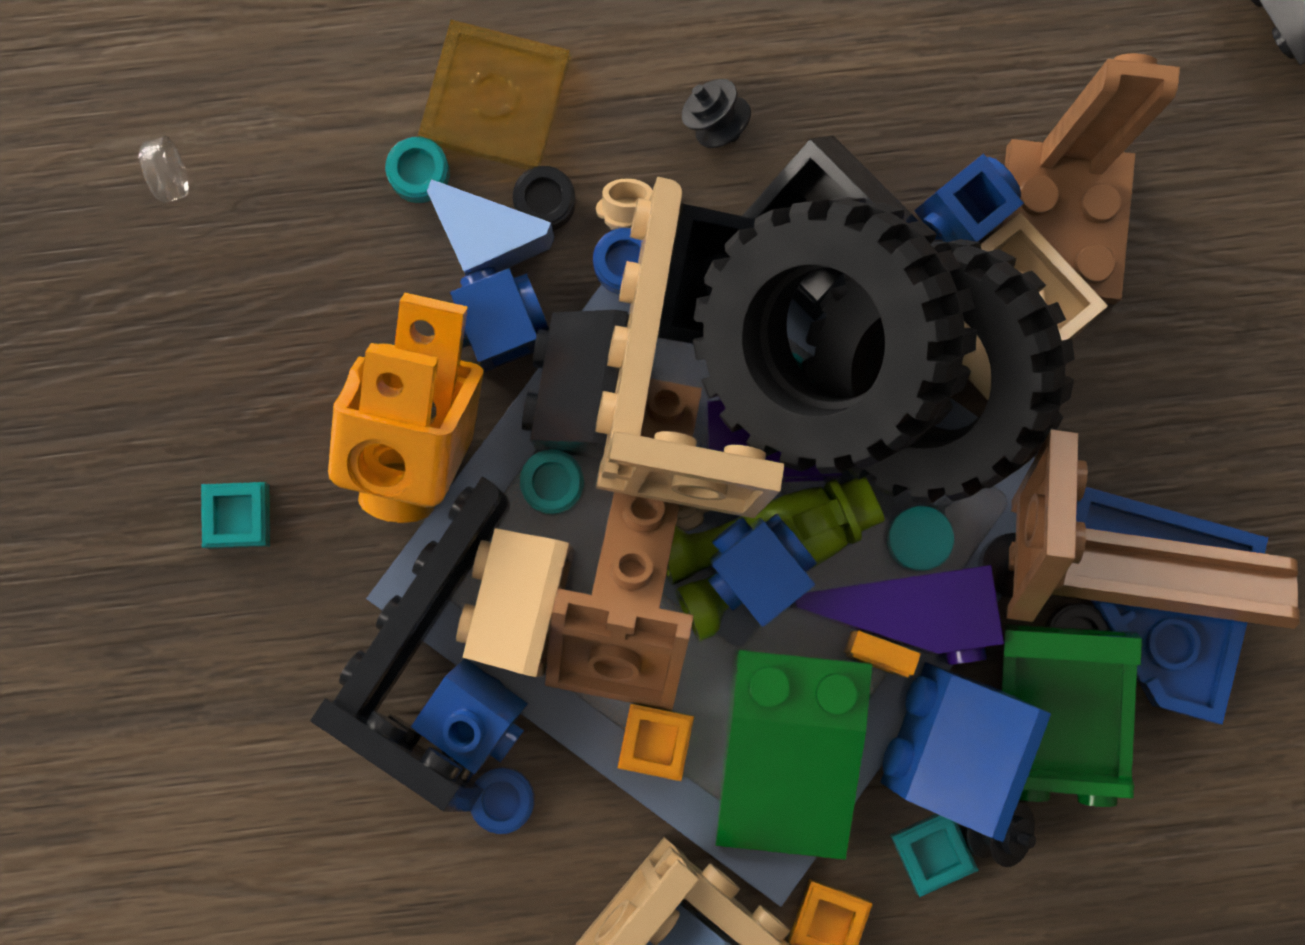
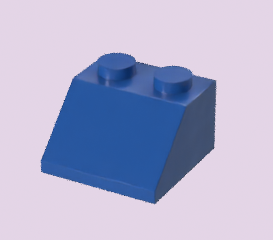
[880,662,1051,842]

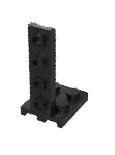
[310,476,510,812]

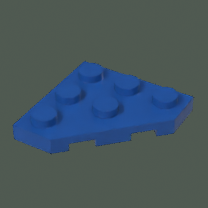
[1076,487,1268,725]

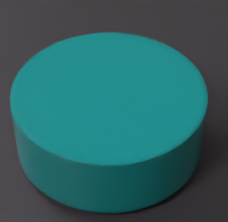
[385,137,450,203]
[520,449,585,515]
[887,506,954,571]

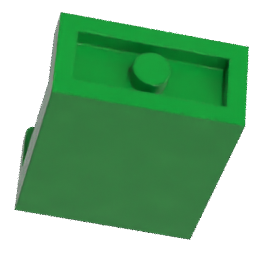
[1002,624,1142,807]

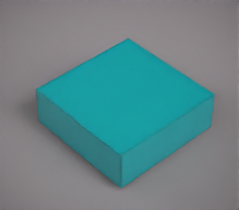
[201,482,270,549]
[890,814,979,897]

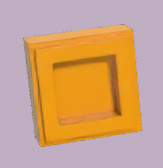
[843,630,921,678]
[617,703,694,781]
[788,879,872,945]

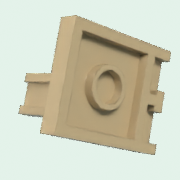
[595,177,784,518]
[575,836,790,945]

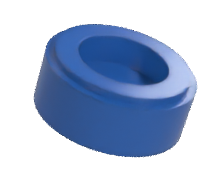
[593,228,642,294]
[471,767,535,834]

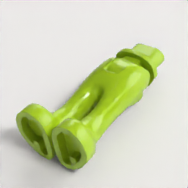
[666,477,885,642]

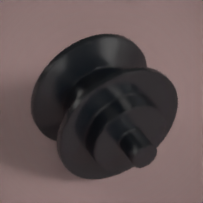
[682,79,751,148]
[967,802,1036,867]

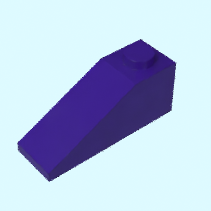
[791,565,1004,665]

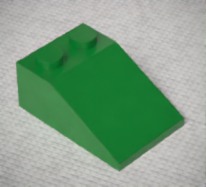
[715,650,872,860]

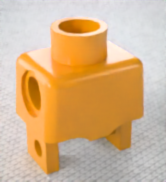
[328,293,484,523]

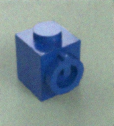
[914,153,1024,242]
[450,267,549,373]
[708,513,817,627]
[411,658,528,775]

